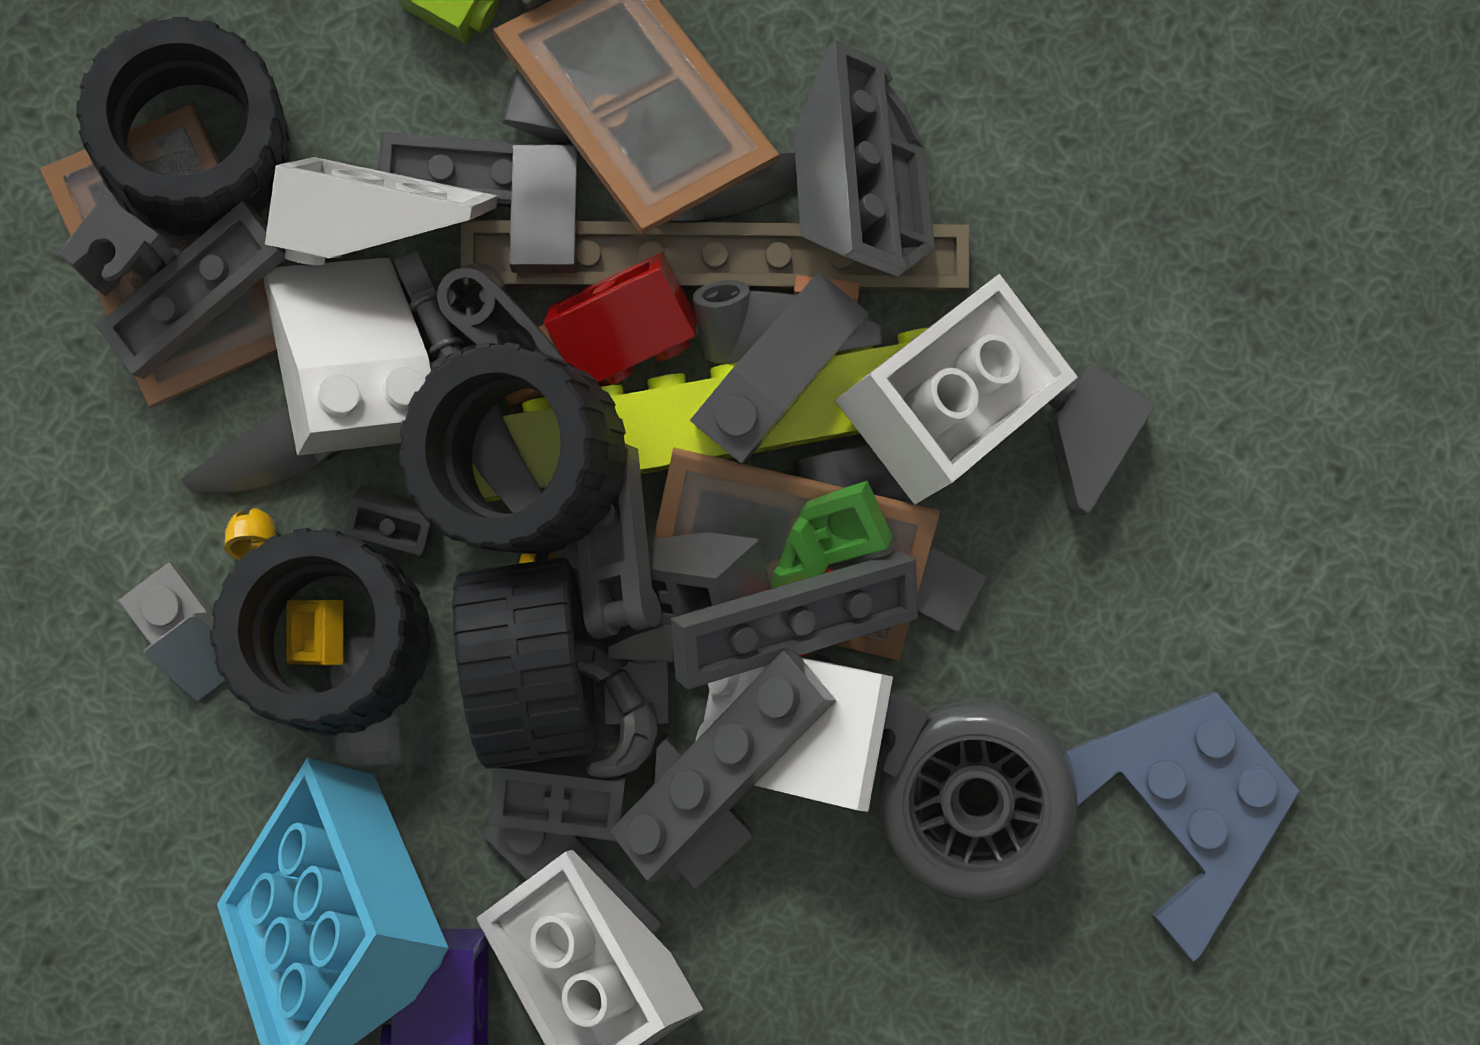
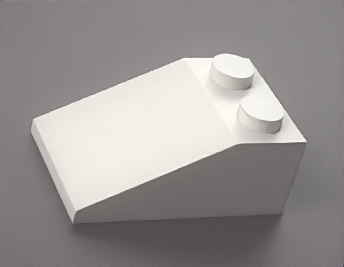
[265,157,498,265]
[263,257,431,456]
[835,274,1078,505]
[696,657,893,812]
[476,850,703,1045]

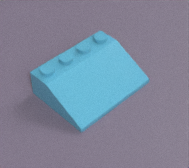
[217,758,449,1045]

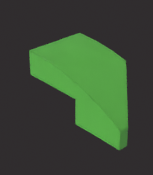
[770,481,893,588]

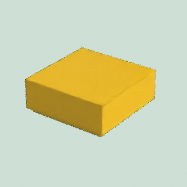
[286,600,344,665]

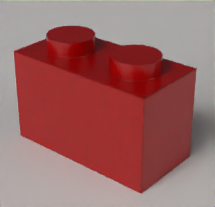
[544,251,697,387]

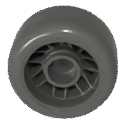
[878,697,1078,901]

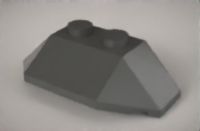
[794,40,935,277]

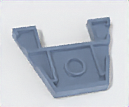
[1066,692,1300,962]

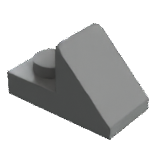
[118,562,226,701]

